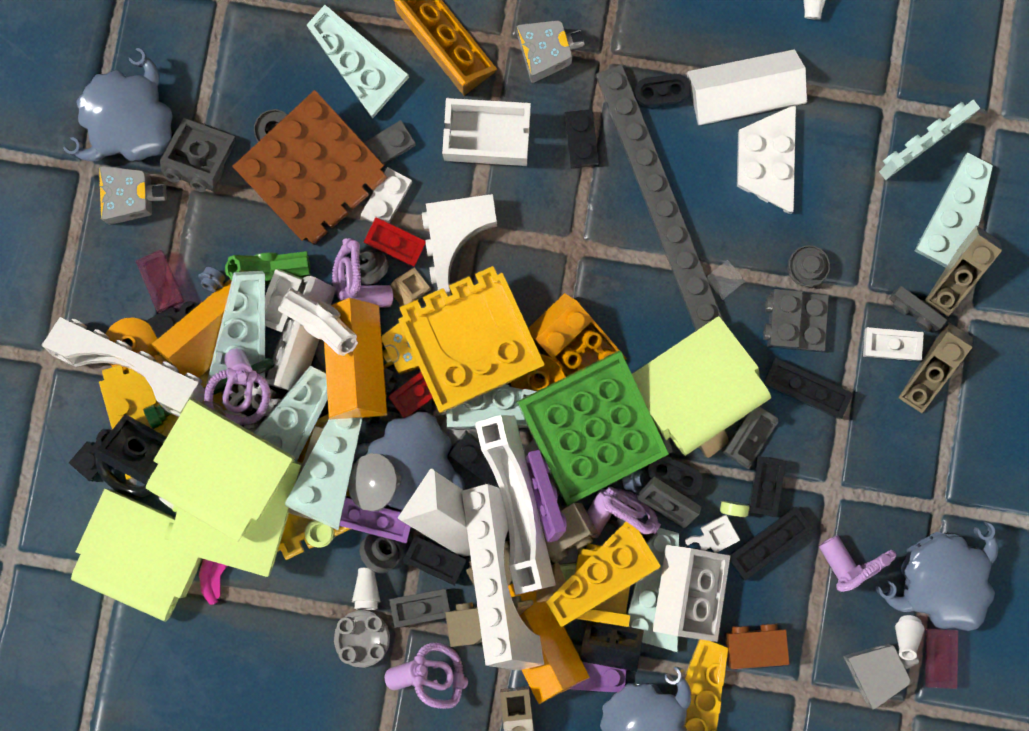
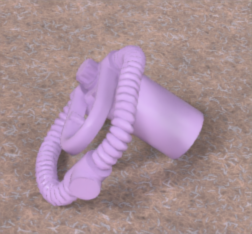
[332,238,393,308]
[204,348,271,426]
[587,487,661,538]
[818,535,896,592]
[385,642,468,709]

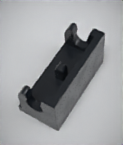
[581,620,644,672]

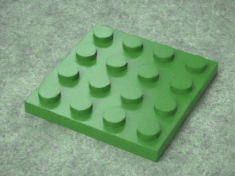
[517,351,669,506]

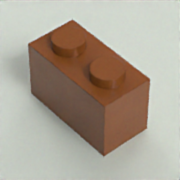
[725,623,789,669]

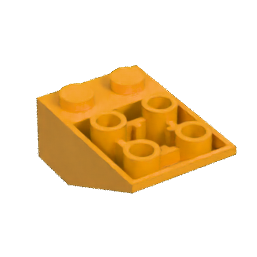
[528,293,627,377]

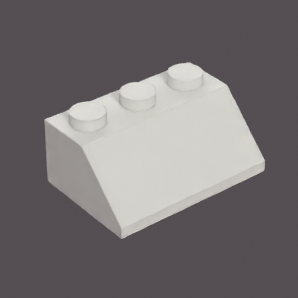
[653,545,730,642]

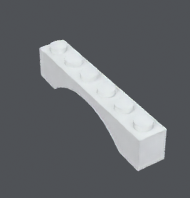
[42,317,205,417]
[475,415,556,595]

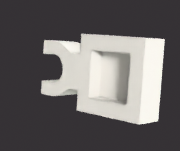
[685,514,740,553]

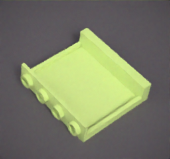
[165,461,302,577]

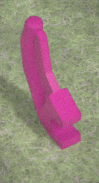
[199,559,228,605]

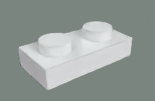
[361,167,413,224]
[265,268,303,332]
[863,327,924,361]

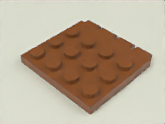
[232,90,388,245]

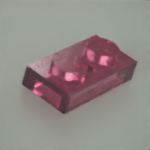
[135,250,185,313]
[925,629,958,689]

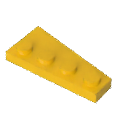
[546,522,661,628]
[685,639,728,731]

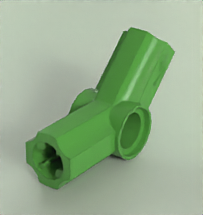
[225,251,311,285]

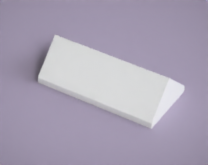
[687,49,807,126]
[266,276,336,391]
[398,469,470,557]

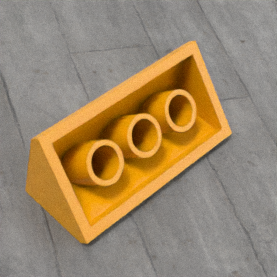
[394,0,497,96]
[152,279,232,378]
[324,298,387,420]
[508,584,590,704]

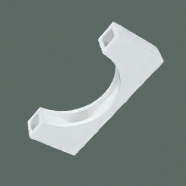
[422,194,497,297]
[462,484,544,670]

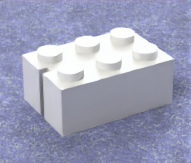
[442,98,531,166]

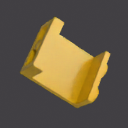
[575,544,630,627]

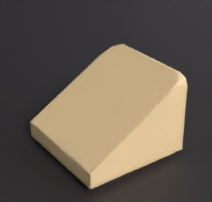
[390,267,431,306]
[699,430,729,458]
[536,563,566,602]

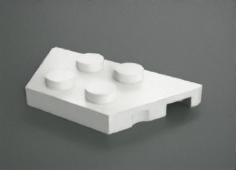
[737,106,796,214]

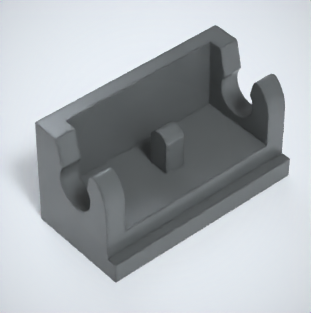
[722,406,779,469]

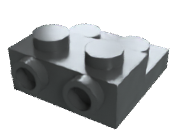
[160,118,235,192]
[763,289,829,352]

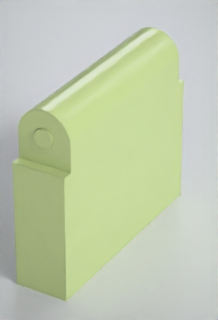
[632,316,771,456]
[146,399,296,542]
[71,489,203,622]

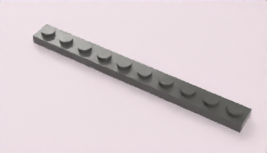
[596,64,723,331]

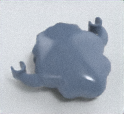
[63,48,173,162]
[352,412,465,510]
[876,522,998,631]
[600,667,691,731]

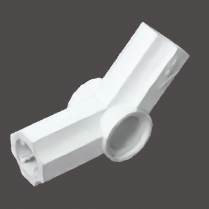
[278,288,358,356]

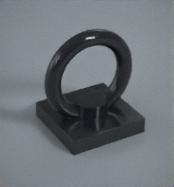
[94,414,167,498]

